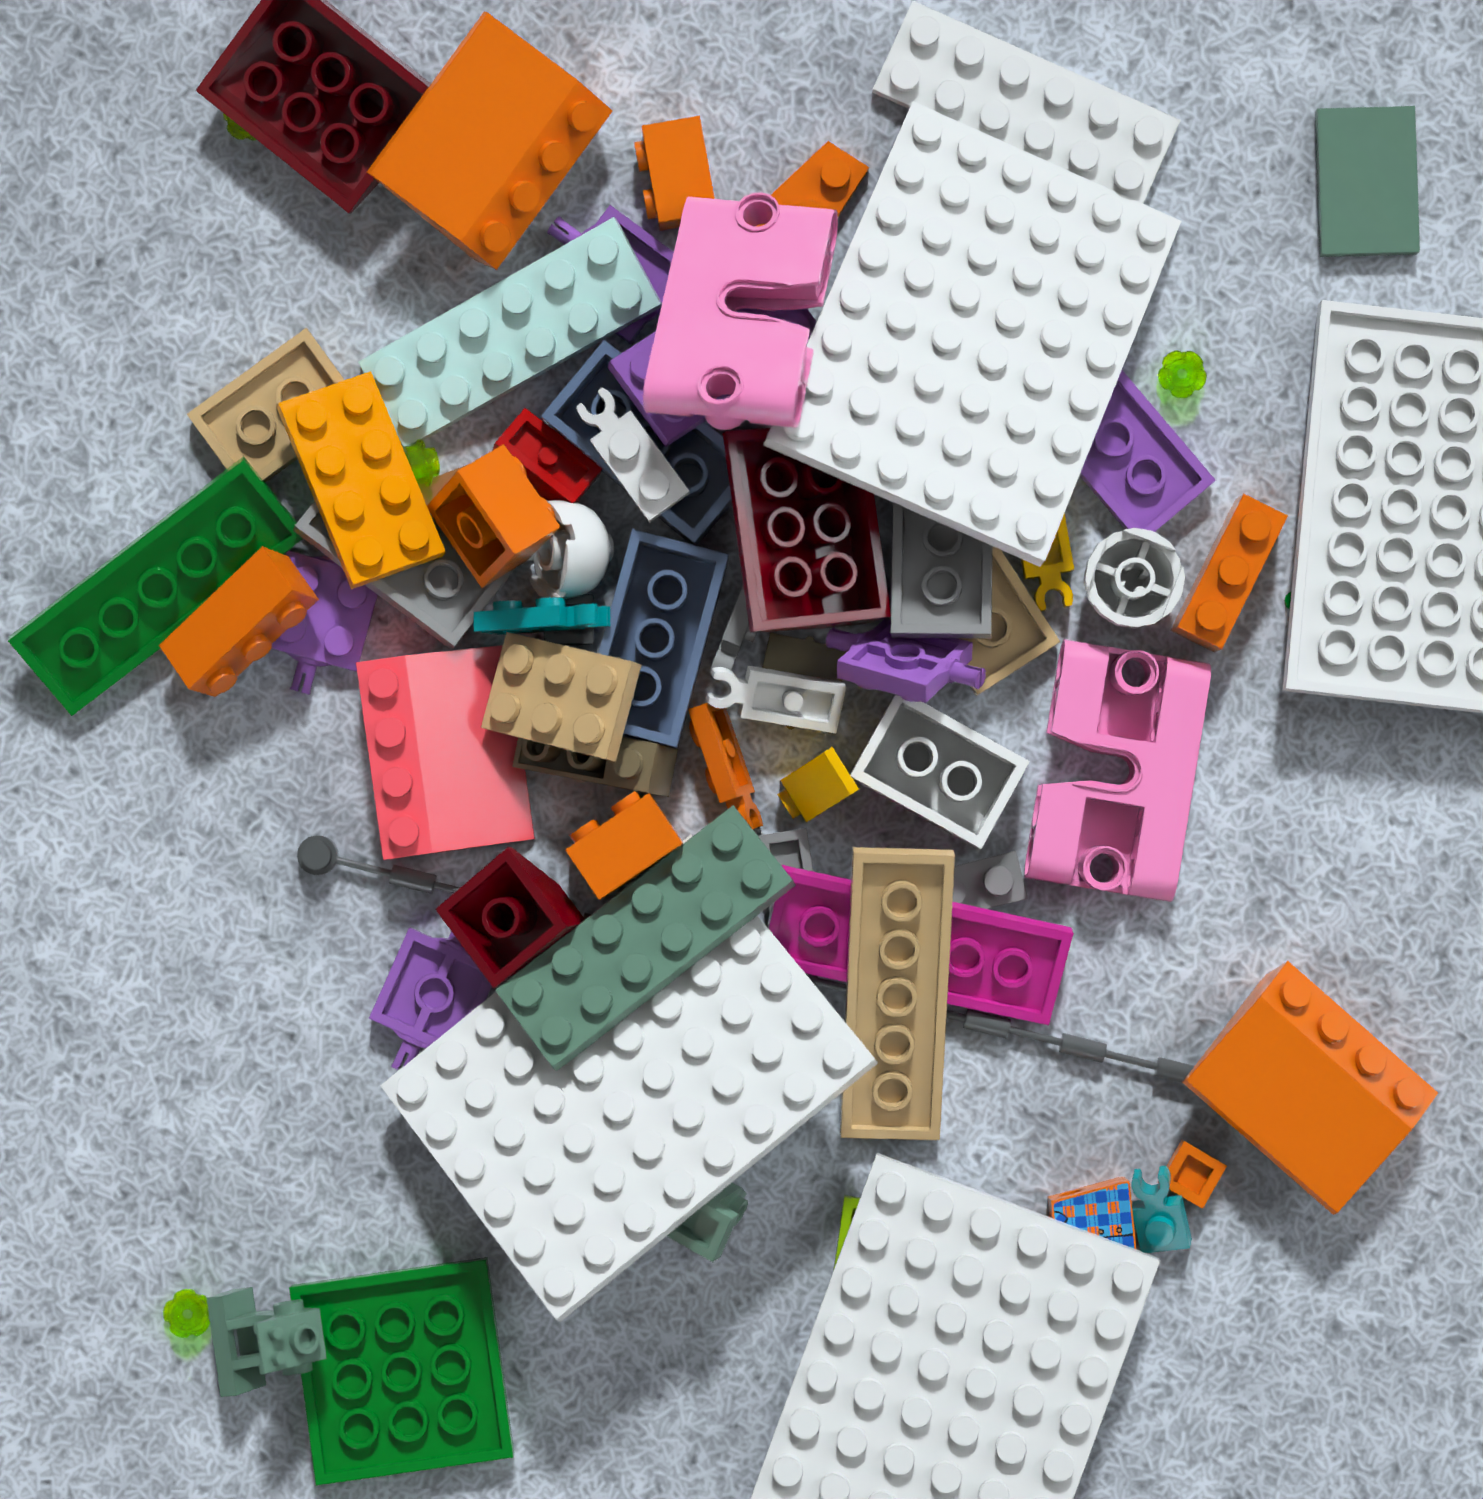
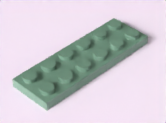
[495,805,796,1071]

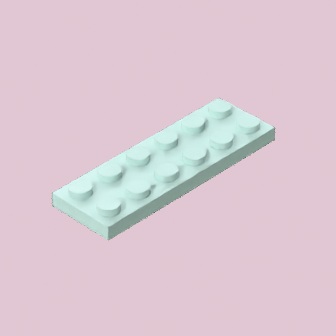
[358,217,662,449]

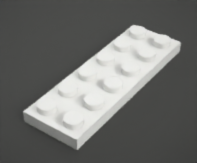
[872,1,1181,204]

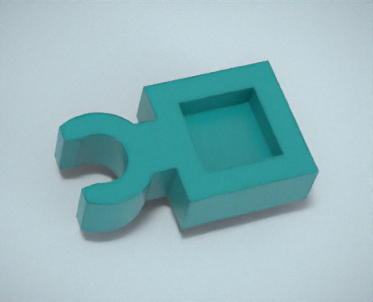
[1131,1165,1192,1253]

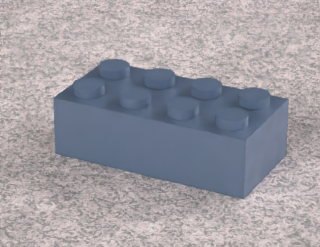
[541,340,732,546]
[599,529,729,749]

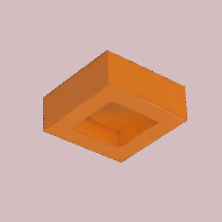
[1157,1140,1227,1209]

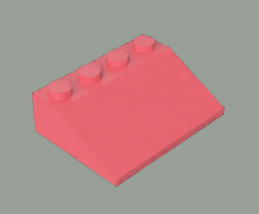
[356,645,535,860]

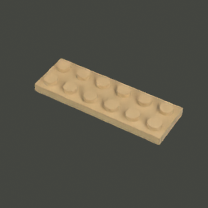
[840,847,955,1140]

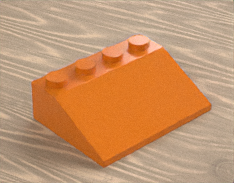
[367,12,613,270]
[1182,961,1438,1215]

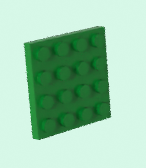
[289,1257,515,1486]

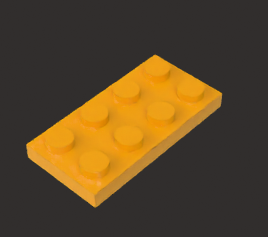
[277,371,446,590]

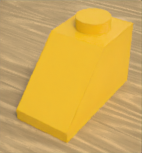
[777,747,859,822]

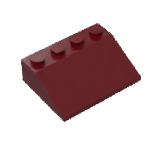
[195,0,431,214]
[723,428,891,633]

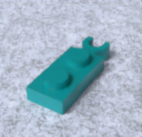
[474,597,611,635]

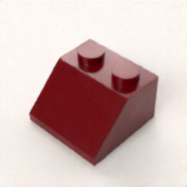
[435,847,585,988]

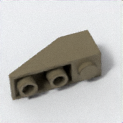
[512,737,678,797]

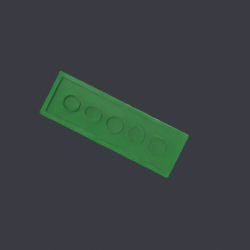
[8,456,303,716]

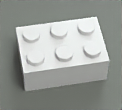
[850,694,1030,849]

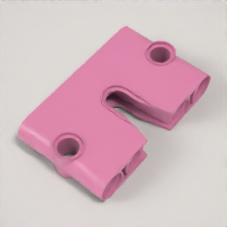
[643,192,838,430]
[1024,639,1211,902]

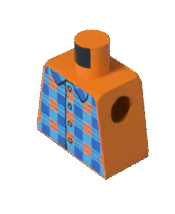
[1047,1177,1136,1249]

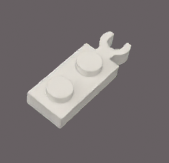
[577,388,690,523]
[706,666,847,734]

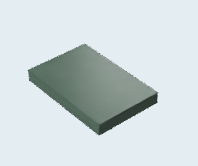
[1315,106,1420,257]

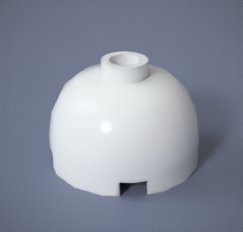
[527,500,614,599]
[1083,528,1185,629]

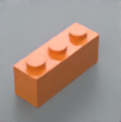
[1170,494,1288,652]
[159,546,319,697]

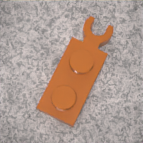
[688,703,763,829]

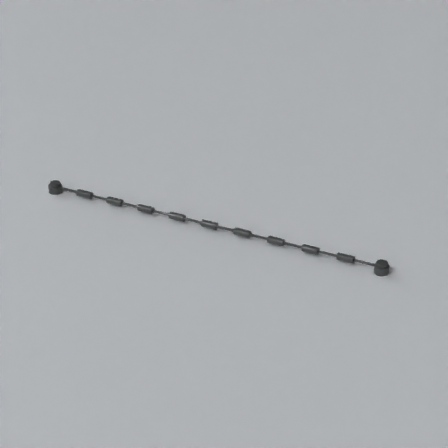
[297,836,1194,1083]

